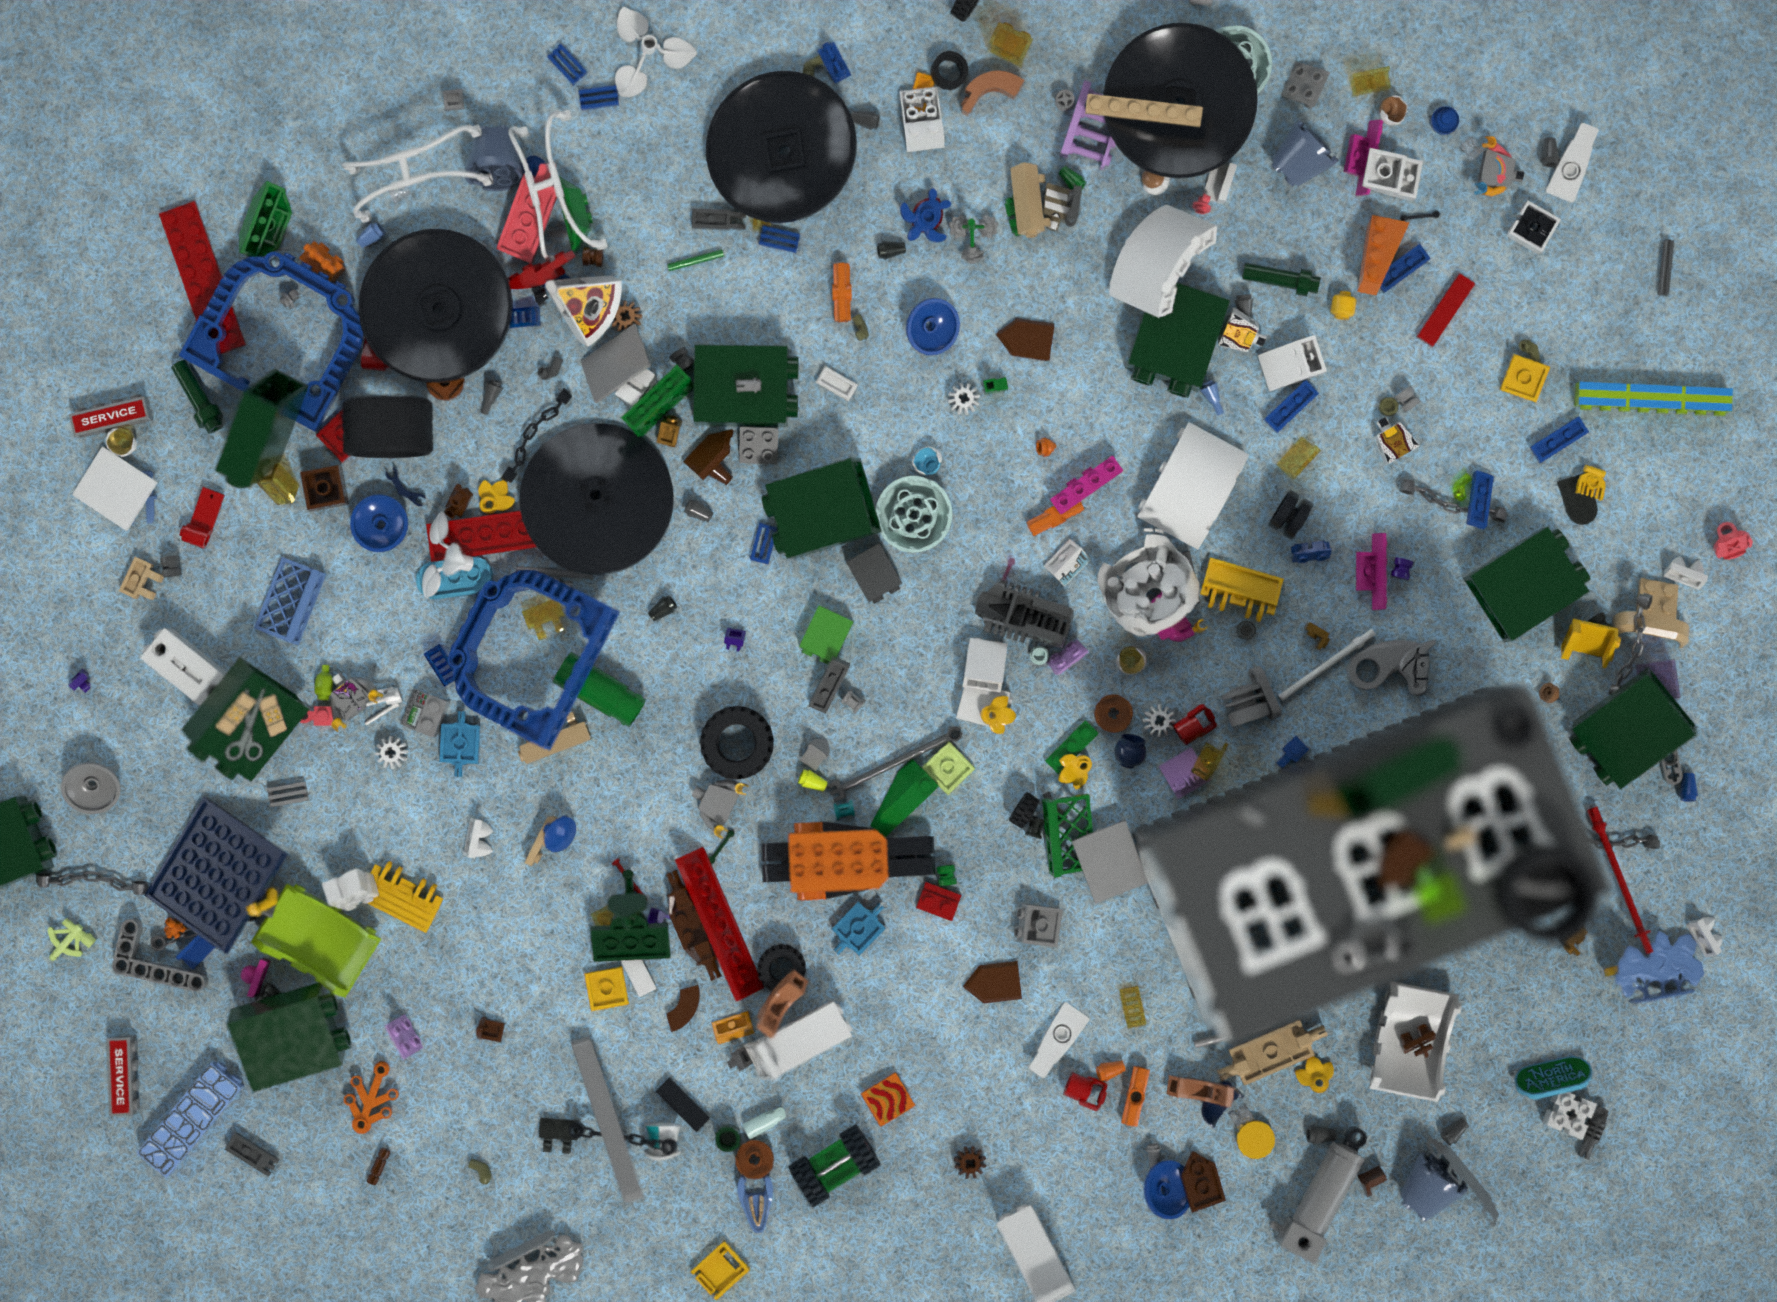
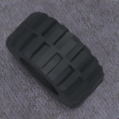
[700,706,774,779]

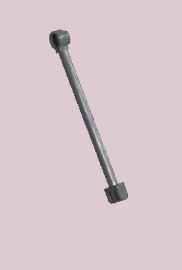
[827,726,962,803]

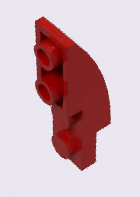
[508,250,576,289]

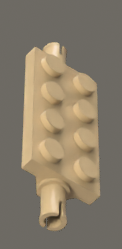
[1217,1019,1328,1086]

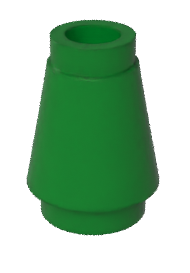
[1058,166,1087,190]

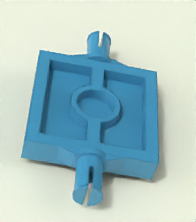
[439,711,481,777]
[832,901,886,956]

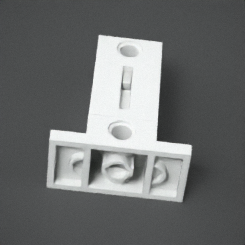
[140,628,227,706]
[744,1002,852,1081]
[997,1204,1076,1302]

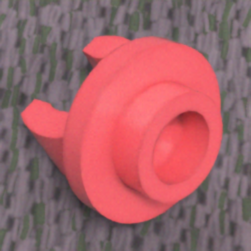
[1192,194,1211,215]

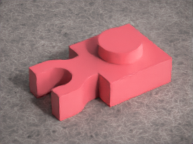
[300,706,333,726]

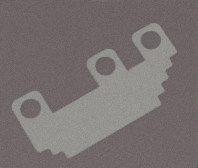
[1427,1135,1499,1227]

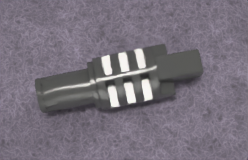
[1577,1106,1609,1160]

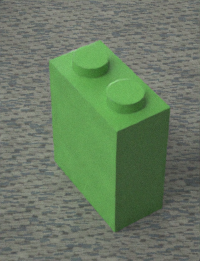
[799,605,854,665]

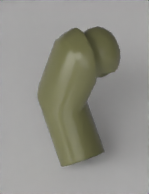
[802,55,823,77]
[852,314,869,341]
[1519,340,1541,363]
[468,1158,492,1185]

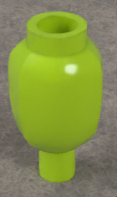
[314,665,333,700]

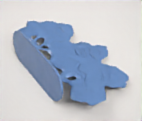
[1615,931,1704,1003]

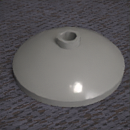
[61,762,121,814]

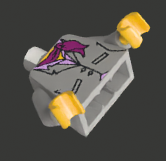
[331,673,383,732]

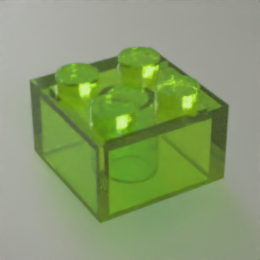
[1410,871,1468,925]

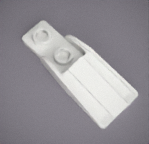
[1546,123,1599,203]
[1029,1002,1089,1078]

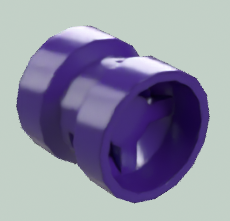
[1390,557,1414,581]

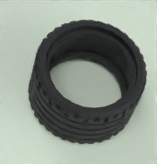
[342,395,433,458]
[1494,844,1602,944]

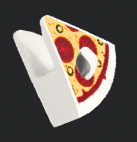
[545,275,622,347]

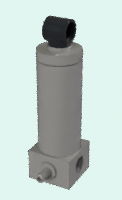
[1269,1126,1367,1264]

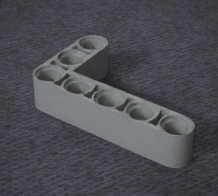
[112,918,209,991]

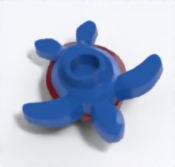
[900,188,951,242]

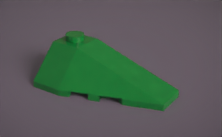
[870,759,939,837]

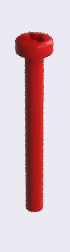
[611,858,648,900]

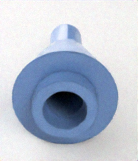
[1200,380,1224,415]

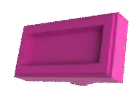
[240,958,271,998]

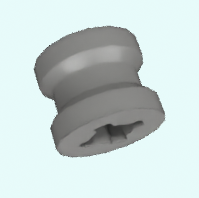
[1055,90,1075,111]

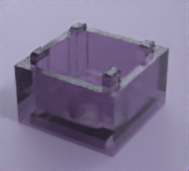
[1636,658,1681,699]

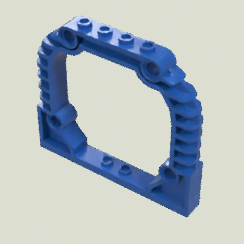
[178,252,364,432]
[447,570,620,751]

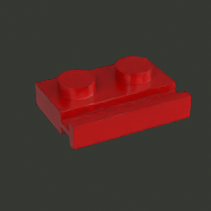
[916,882,962,921]

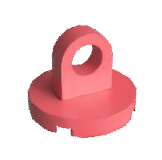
[1713,522,1753,560]

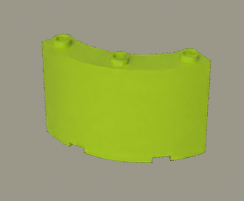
[250,883,381,998]

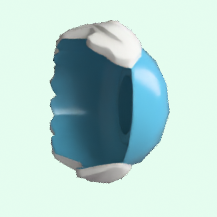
[912,446,942,476]

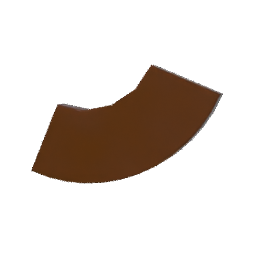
[666,984,700,1032]

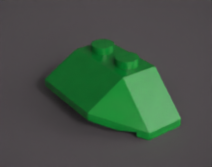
[559,176,593,253]
[239,181,292,257]

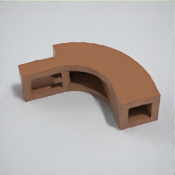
[961,71,1024,116]
[756,970,808,1038]
[1166,1075,1234,1107]

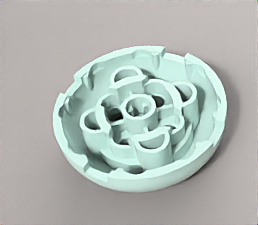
[1215,25,1272,95]
[876,476,952,553]

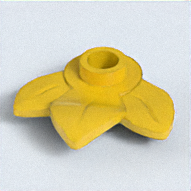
[478,480,515,514]
[980,696,1016,734]
[1058,754,1092,789]
[1295,1056,1334,1093]

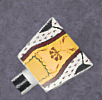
[1218,307,1267,352]
[1374,417,1420,466]

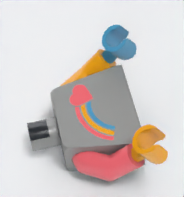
[1474,136,1524,197]

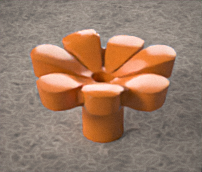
[164,918,186,939]

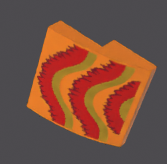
[860,1072,915,1127]

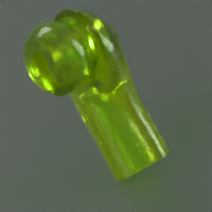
[1453,473,1472,502]

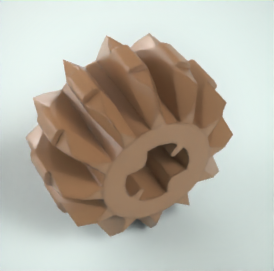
[612,300,642,332]

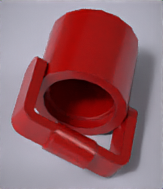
[1172,704,1217,746]
[1063,1072,1107,1111]

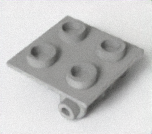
[1281,62,1330,109]
[739,426,779,464]

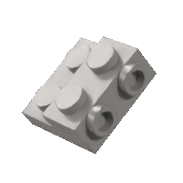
[1014,903,1063,947]

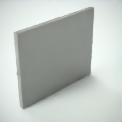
[581,323,651,404]
[1072,820,1148,904]

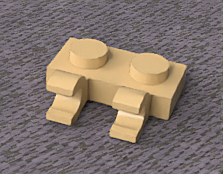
[119,557,164,600]

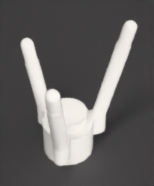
[365,687,403,725]

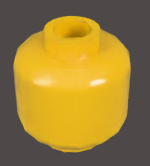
[1330,291,1357,320]

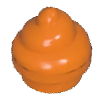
[1036,437,1057,457]

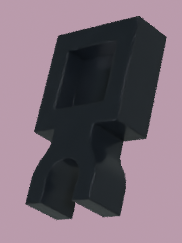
[531,286,549,307]

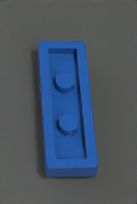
[1380,244,1431,293]
[1264,380,1319,433]
[1529,416,1589,464]
[1466,470,1494,530]

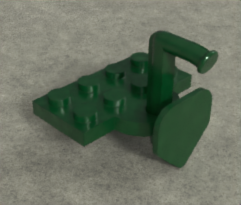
[590,869,671,962]

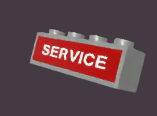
[69,394,153,438]
[107,1036,140,1116]

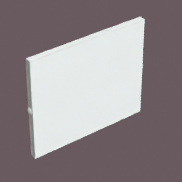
[72,446,158,531]

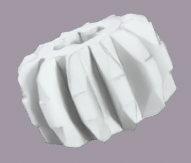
[948,383,980,415]
[1143,704,1176,737]
[375,736,409,769]

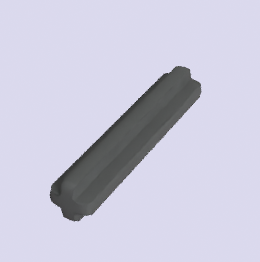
[1658,239,1674,296]

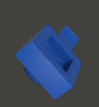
[1276,736,1309,768]

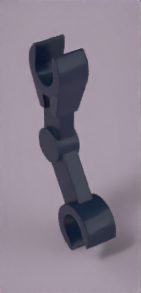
[385,468,426,507]

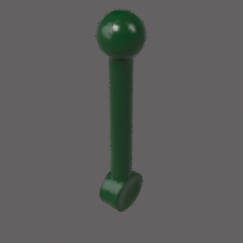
[709,830,735,864]

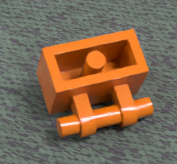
[299,241,346,283]

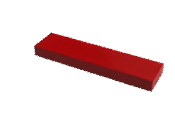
[1416,273,1476,347]

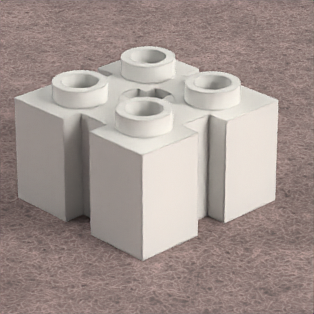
[615,369,658,407]
[322,869,379,911]
[1542,1092,1597,1140]

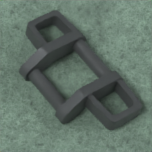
[1333,916,1417,970]

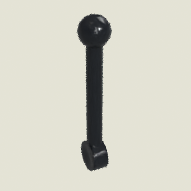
[1400,211,1440,222]

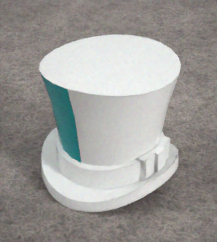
[644,1123,681,1160]

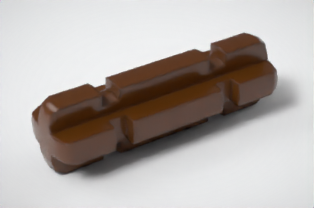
[367,1148,390,1185]

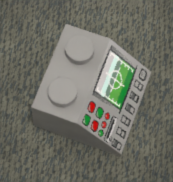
[401,688,450,738]

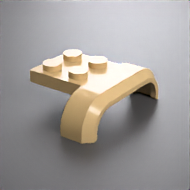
[1612,578,1690,648]

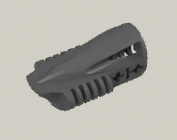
[975,579,1074,649]

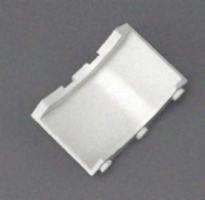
[1109,205,1217,318]
[1137,422,1249,549]
[1370,981,1462,1102]

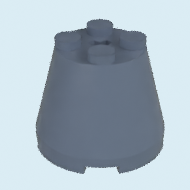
[1272,119,1339,187]
[465,125,523,191]
[1400,1151,1468,1222]

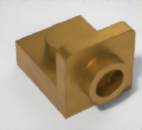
[656,415,682,448]
[1304,622,1330,650]
[1563,930,1588,956]

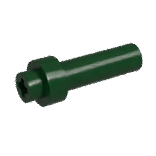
[1242,262,1321,297]
[171,360,223,434]

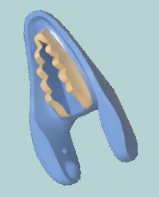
[737,1174,773,1233]

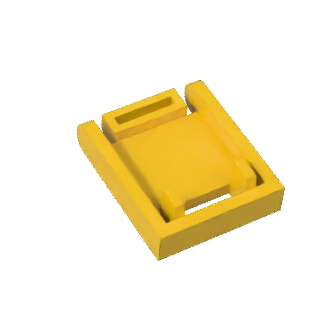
[690,1240,750,1300]

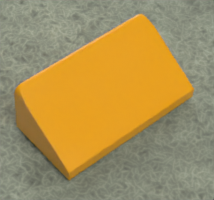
[711,1011,755,1044]

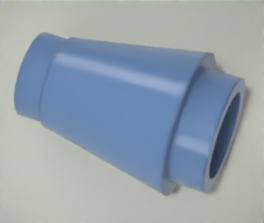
[356,222,386,248]

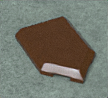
[996,318,1055,361]
[683,429,734,480]
[1378,827,1435,889]
[962,961,1022,1004]
[1181,1151,1226,1213]

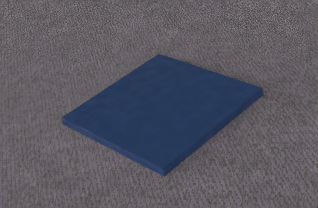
[144,797,288,954]

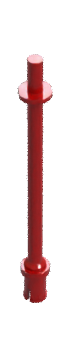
[1586,806,1654,954]

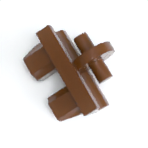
[444,483,473,519]
[1400,1023,1436,1058]

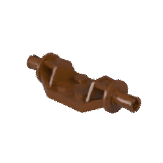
[665,870,722,981]

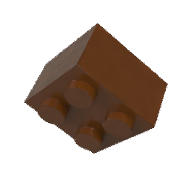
[300,465,349,512]

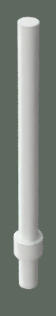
[1278,629,1376,702]

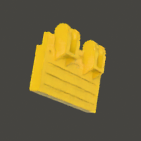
[1200,557,1284,622]
[367,861,444,933]

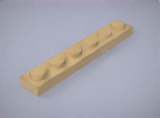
[1085,94,1203,127]

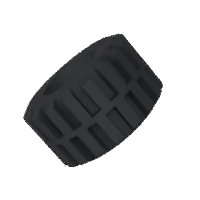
[757,944,806,992]

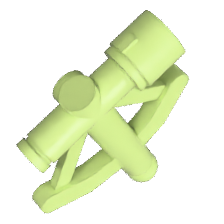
[47,918,97,961]

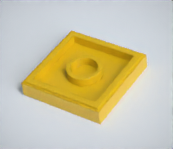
[1500,354,1550,403]
[584,966,629,1011]

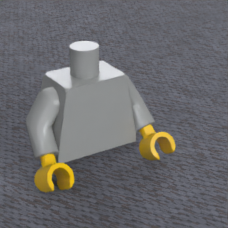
[692,779,749,839]

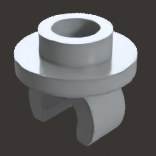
[279,289,300,309]

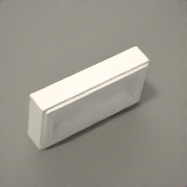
[816,366,858,402]

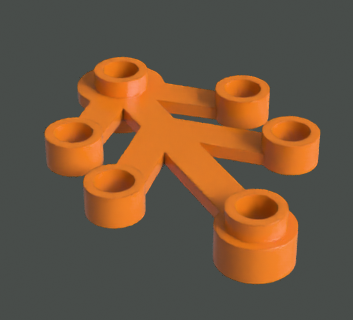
[344,1061,399,1134]

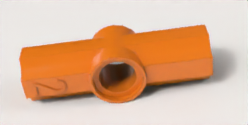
[832,263,852,322]
[1026,501,1085,537]
[1121,1066,1150,1127]

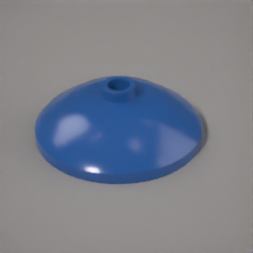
[906,298,960,355]
[350,495,408,552]
[1144,1160,1190,1219]

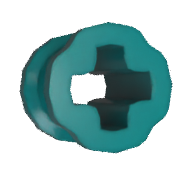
[833,800,856,820]

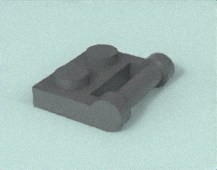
[1065,185,1082,227]

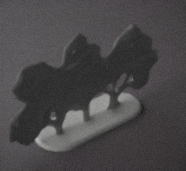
[474,1230,584,1302]

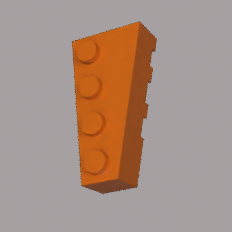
[1357,215,1410,296]

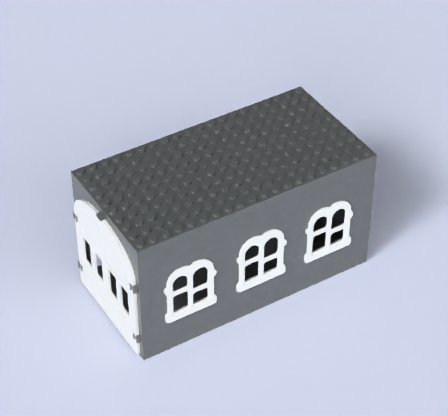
[1133,683,1613,1045]

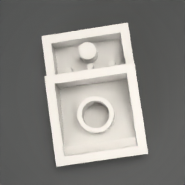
[1362,148,1423,201]

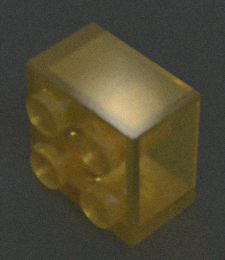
[987,22,1033,68]

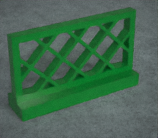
[621,365,694,437]
[1042,793,1093,878]

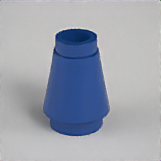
[1679,773,1698,802]

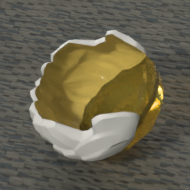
[105,427,137,457]
[1116,646,1147,675]

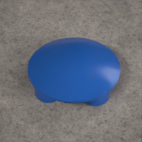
[543,815,576,852]

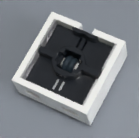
[1506,201,1561,255]

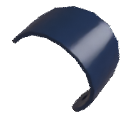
[1201,1081,1245,1128]

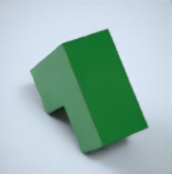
[982,377,1008,395]

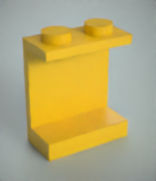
[1561,618,1621,669]

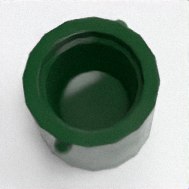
[715,1124,741,1152]

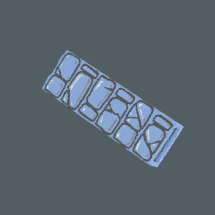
[137,1061,244,1178]

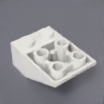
[899,87,945,152]
[1257,335,1327,392]

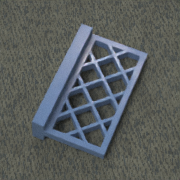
[254,557,327,645]

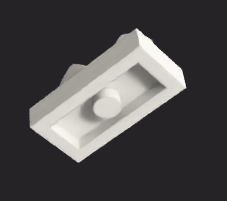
[1663,556,1708,590]
[463,818,493,858]
[1686,917,1722,958]

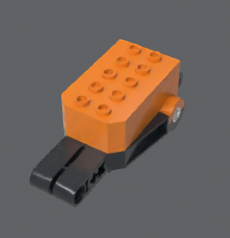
[761,821,936,900]

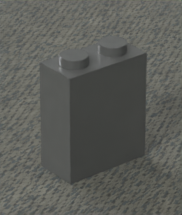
[846,543,902,604]

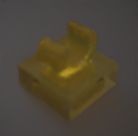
[753,219,771,232]

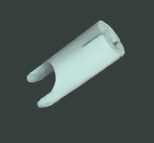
[742,1107,786,1139]

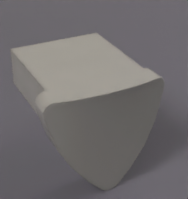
[800,739,830,771]

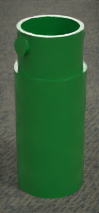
[552,652,646,727]

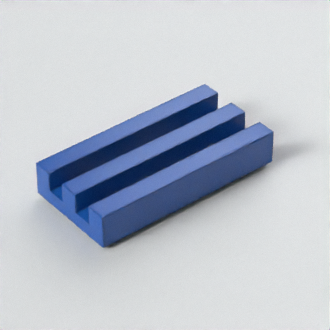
[547,44,587,85]
[579,85,619,110]
[759,226,800,253]
[750,523,778,565]

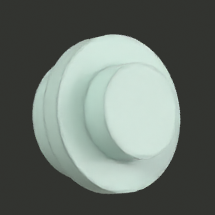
[1030,646,1049,665]

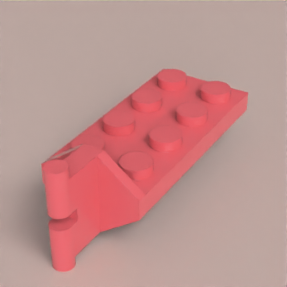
[496,163,557,263]

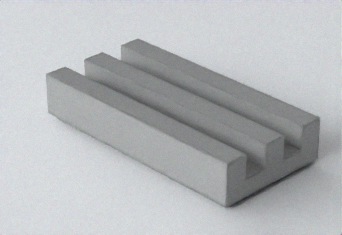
[267,782,309,807]

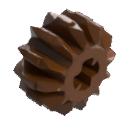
[954,1146,986,1179]

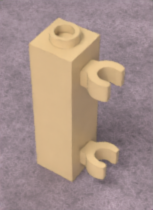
[1010,162,1051,238]
[518,712,592,764]

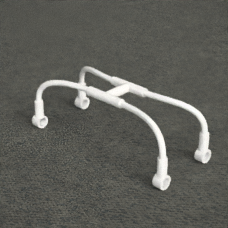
[508,110,608,262]
[342,125,494,223]

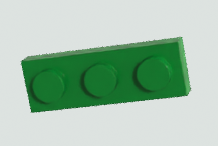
[1045,720,1099,774]

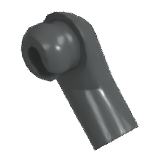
[538,356,563,380]

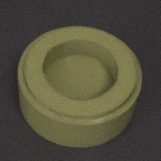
[1379,397,1399,417]

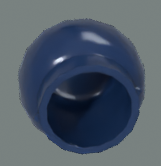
[1114,734,1146,769]

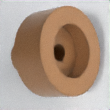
[1539,683,1559,703]

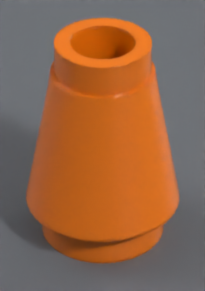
[1096,1060,1126,1082]

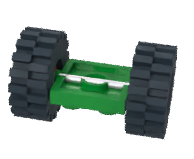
[788,1124,881,1208]

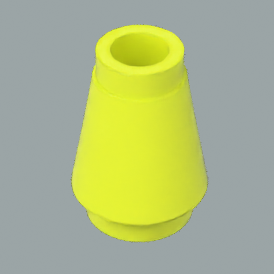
[798,769,828,792]

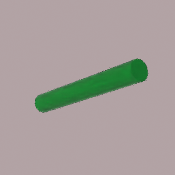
[667,249,724,271]

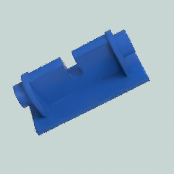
[817,42,851,84]
[1291,540,1332,564]

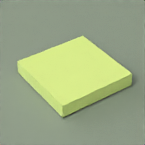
[921,741,975,795]

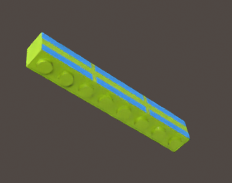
[1574,382,1733,416]

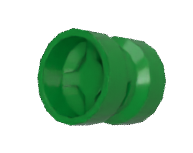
[936,864,957,886]

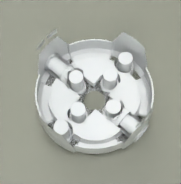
[1097,528,1199,636]

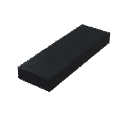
[656,1077,710,1132]

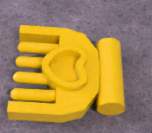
[1575,465,1606,501]

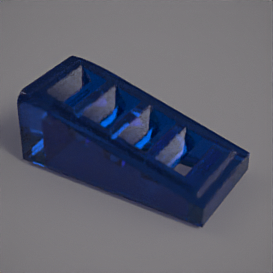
[509,306,541,329]
[424,644,454,687]

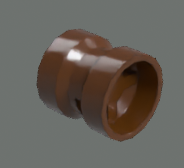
[582,247,604,267]

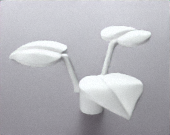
[615,7,697,97]
[422,511,474,599]

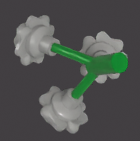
[948,215,998,264]

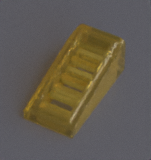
[1119,986,1147,1028]

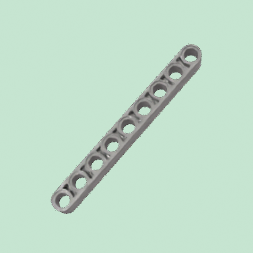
[571,1036,644,1204]

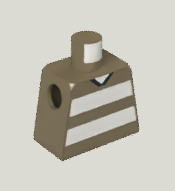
[1043,183,1082,232]

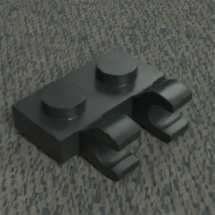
[539,1117,579,1154]

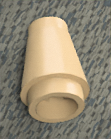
[1444,825,1477,850]

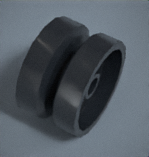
[1268,490,1314,539]

